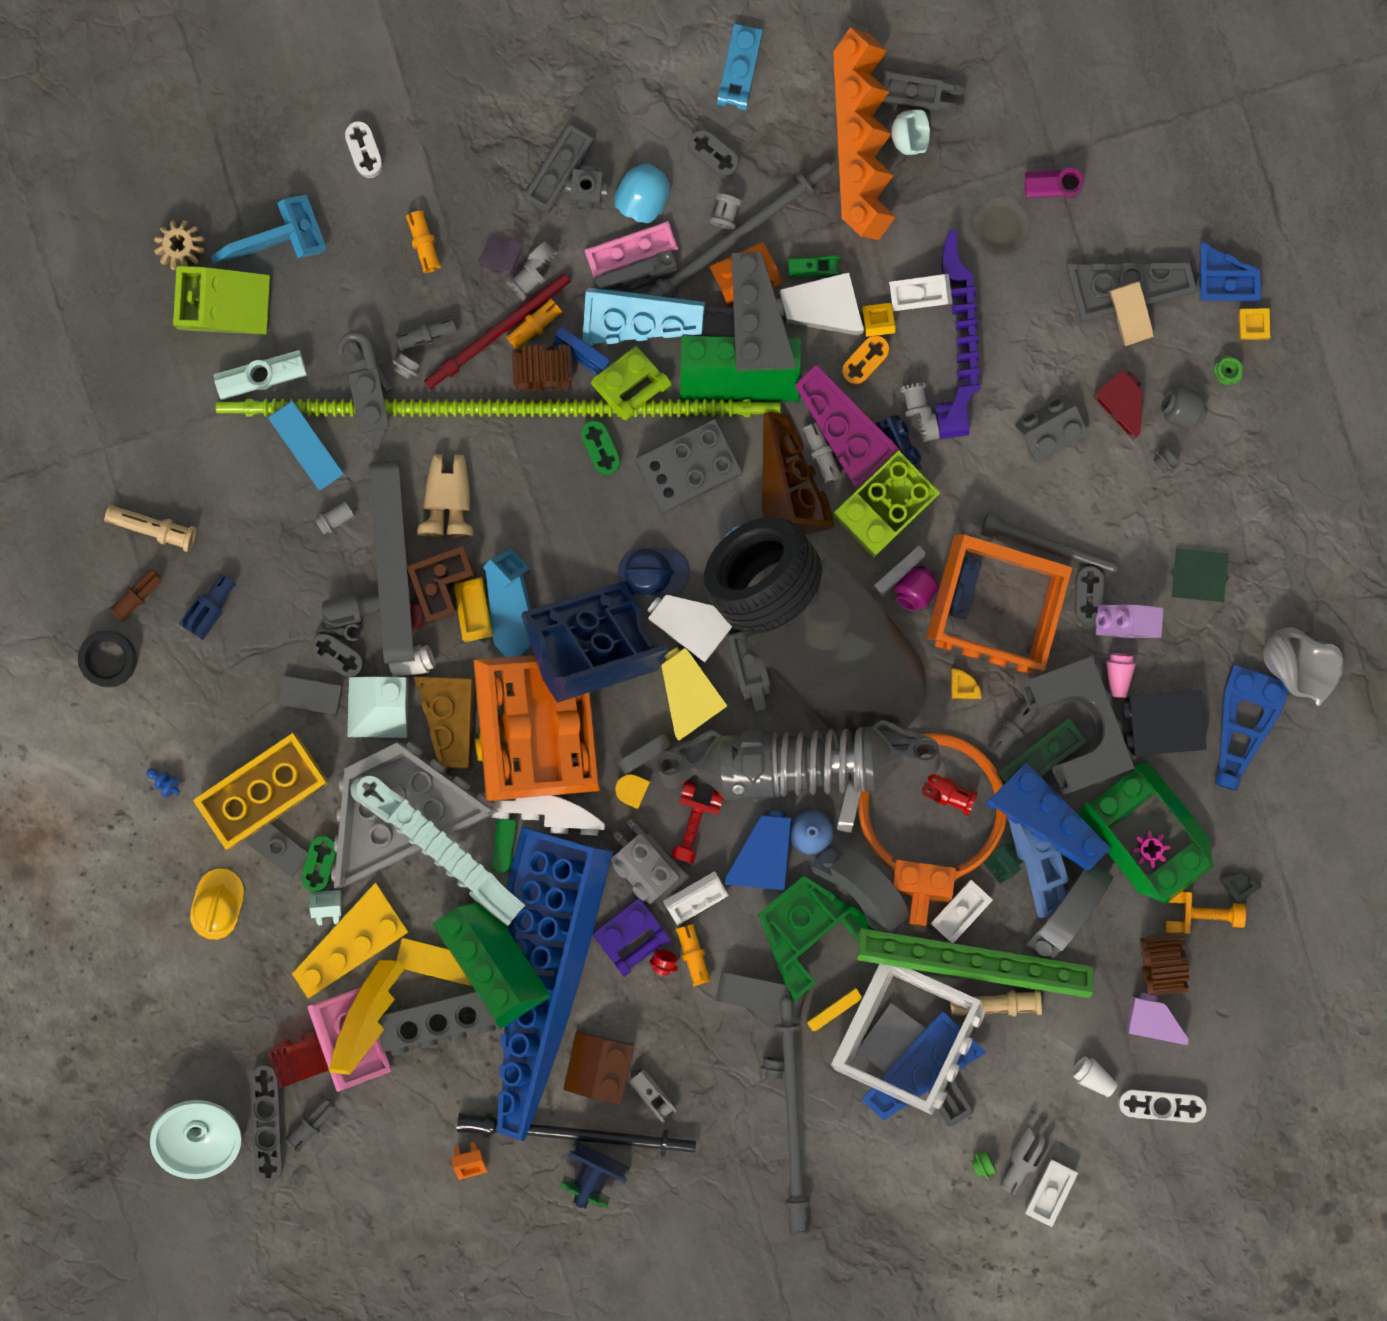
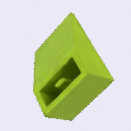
[173,266,270,335]
[833,451,940,558]

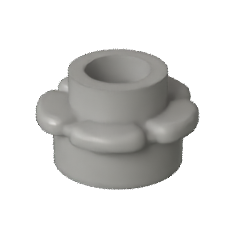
[392,353,421,379]

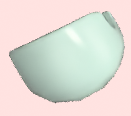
[891,110,930,155]

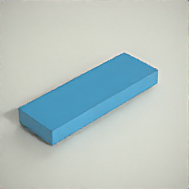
[268,401,344,491]

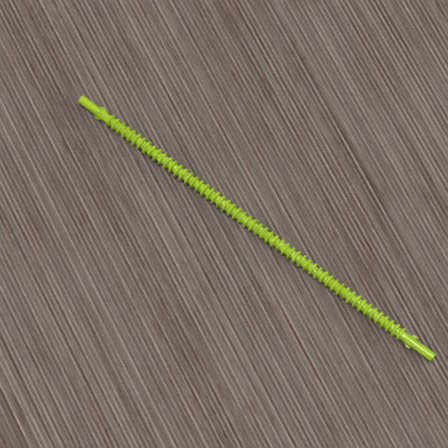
[216,398,780,418]

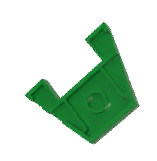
[757,876,878,1001]

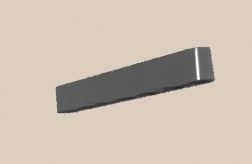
[369,460,415,664]

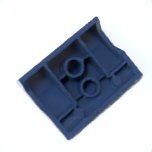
[521,581,667,703]

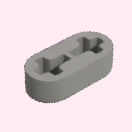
[836,775,862,833]

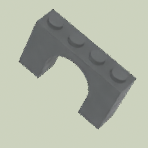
[1019,656,1135,795]

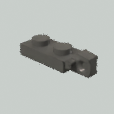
[595,250,678,292]
[727,631,770,713]

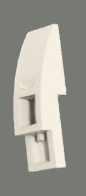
[491,795,605,835]

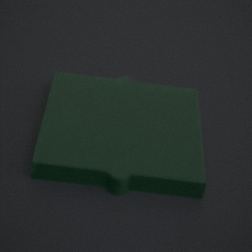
[1171,548,1229,603]

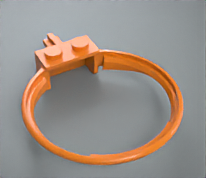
[858,733,1007,927]

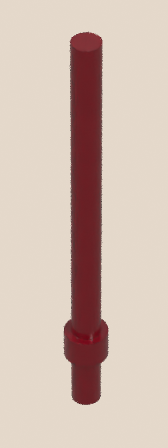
[423,273,571,390]

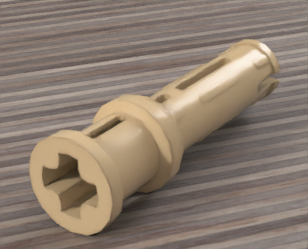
[104,504,197,552]
[950,989,1042,1017]

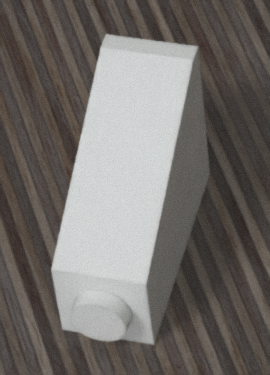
[776,273,864,335]
[647,595,732,663]

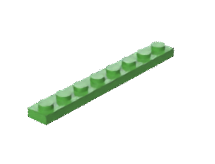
[857,928,1093,998]

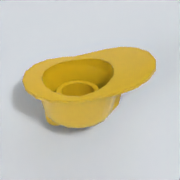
[190,868,244,940]

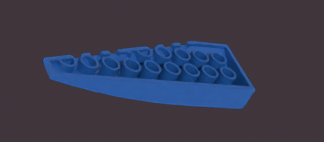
[497,827,613,1141]

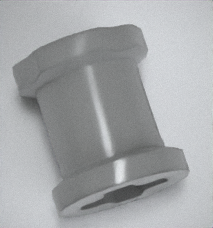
[709,194,743,230]

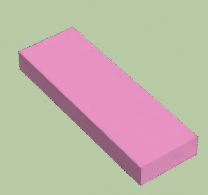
[585,221,678,279]

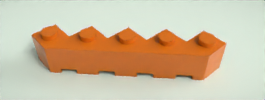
[833,27,896,240]

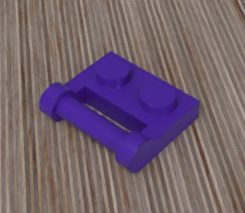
[592,899,672,977]

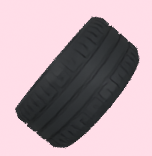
[703,517,822,633]

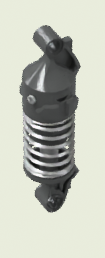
[656,720,941,802]

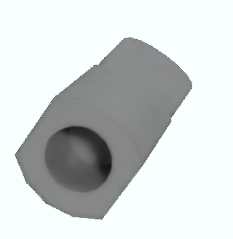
[628,1069,677,1123]

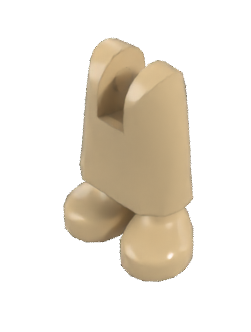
[417,454,474,538]

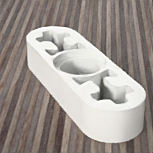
[1118,1089,1206,1123]

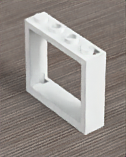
[831,964,985,1115]

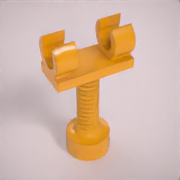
[1165,892,1246,934]

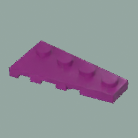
[795,364,900,490]

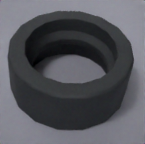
[78,630,137,687]

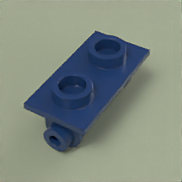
[876,415,922,470]
[948,556,982,620]

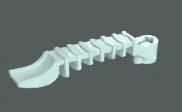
[350,776,525,926]

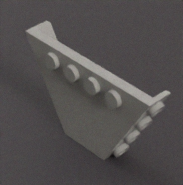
[331,742,499,888]

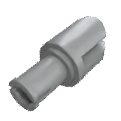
[999,1127,1053,1195]

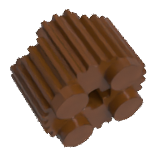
[512,345,573,392]
[1140,932,1190,996]

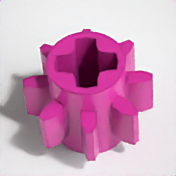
[1131,831,1170,868]

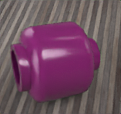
[894,566,939,611]

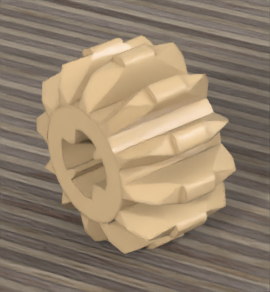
[154,220,205,271]

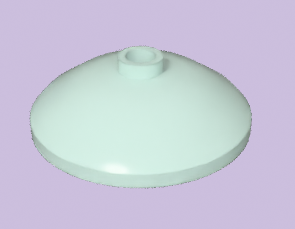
[150,1100,241,1179]

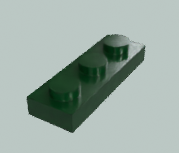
[998,718,1087,783]

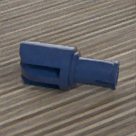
[179,573,236,640]

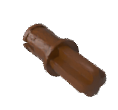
[109,569,162,622]

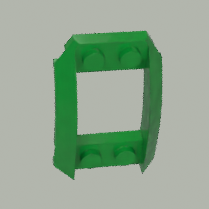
[1078,761,1213,904]

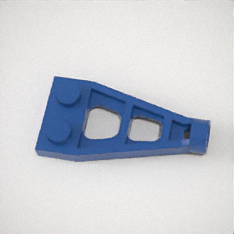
[1214,665,1288,791]

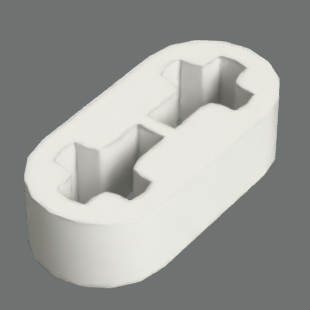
[345,122,383,178]

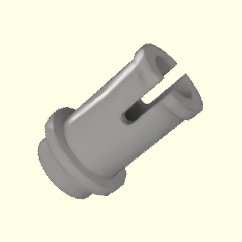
[314,501,355,535]

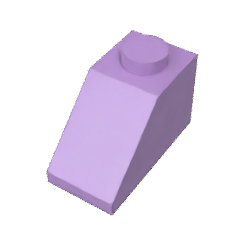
[1125,992,1189,1045]

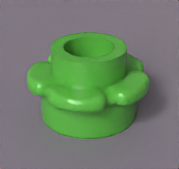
[1214,356,1243,385]
[971,1151,996,1179]

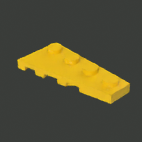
[292,882,409,999]

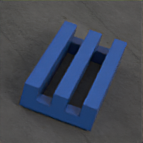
[552,327,610,375]

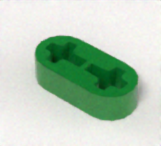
[581,421,620,476]
[302,836,337,892]

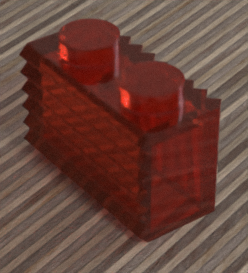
[268,1031,329,1088]

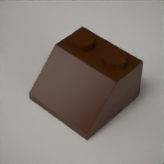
[563,1031,634,1105]

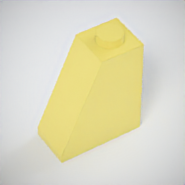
[661,647,727,741]

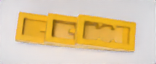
[329,960,405,1075]

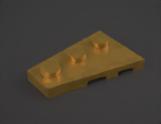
[414,677,474,769]

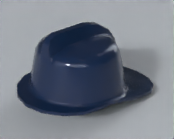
[618,549,690,596]

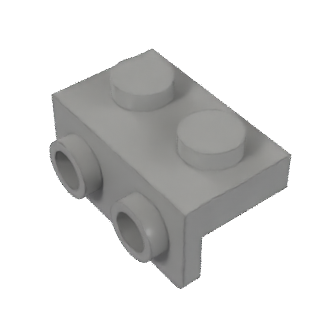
[611,834,679,905]

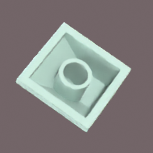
[347,677,409,738]

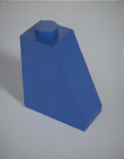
[724,810,791,890]

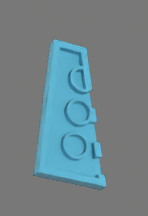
[583,287,705,346]

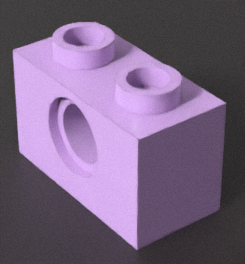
[1096,605,1164,638]

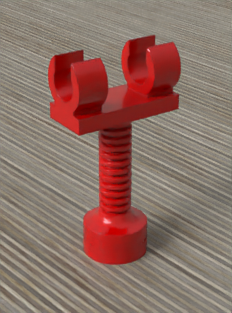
[671,781,723,864]

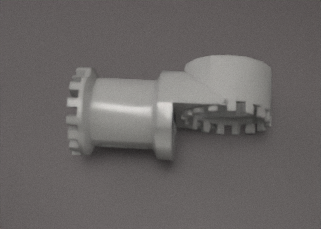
[506,241,557,301]
[900,382,940,442]

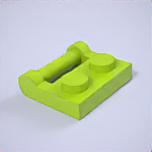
[591,346,671,420]

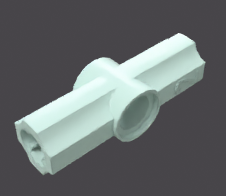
[213,350,307,400]

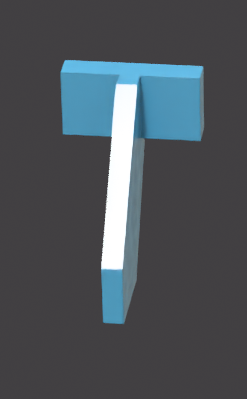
[210,194,327,265]
[483,548,531,657]

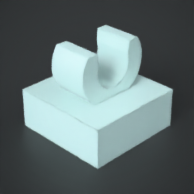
[310,890,342,926]

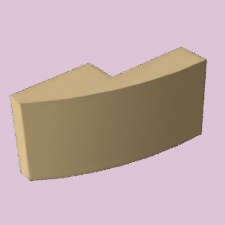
[1109,281,1154,346]

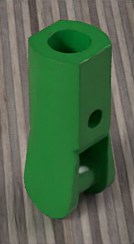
[788,255,842,277]
[492,818,518,873]

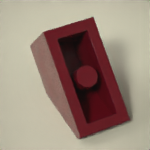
[1093,369,1143,440]

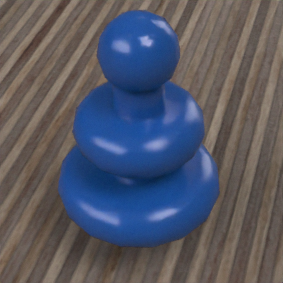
[146,768,181,798]

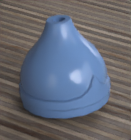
[789,810,834,855]

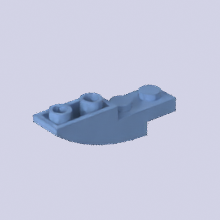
[1009,820,1069,918]

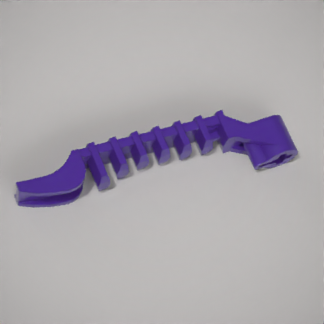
[935,230,981,439]

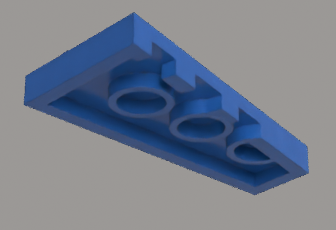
[985,763,1110,870]
[861,1011,987,1120]

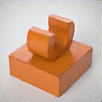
[451,1142,488,1180]

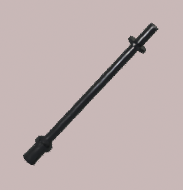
[457,1113,696,1157]

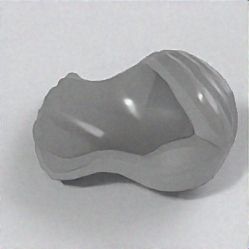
[1263,627,1343,706]

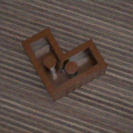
[407,546,475,624]

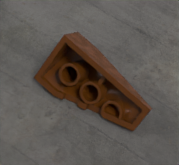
[762,412,834,534]

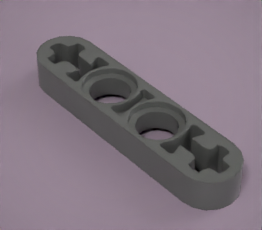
[251,1064,283,1183]

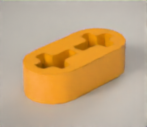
[842,336,889,386]

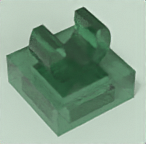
[983,844,1023,884]

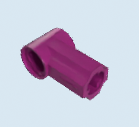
[1025,167,1084,199]

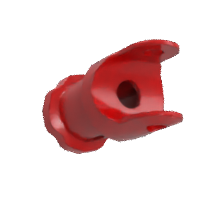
[922,774,978,816]

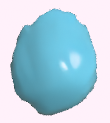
[614,163,670,223]

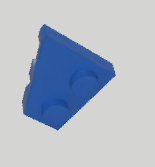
[1199,243,1261,302]

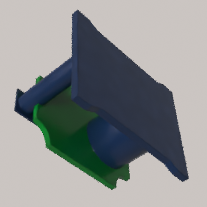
[560,1141,630,1209]

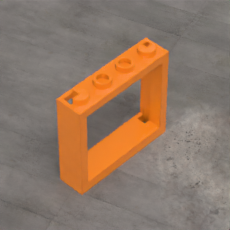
[926,534,1073,675]

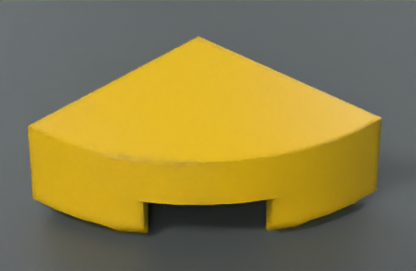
[951,668,981,699]

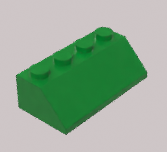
[680,336,801,402]
[432,903,551,1029]

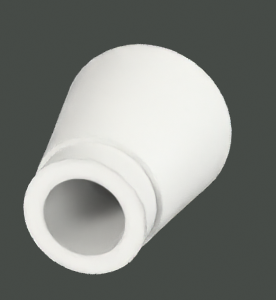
[389,645,435,677]
[1071,1056,1118,1097]

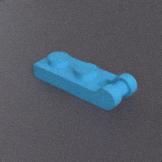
[717,24,763,111]

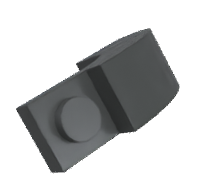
[810,846,910,934]
[1026,864,1114,960]

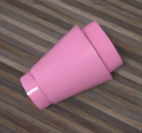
[1106,653,1136,697]

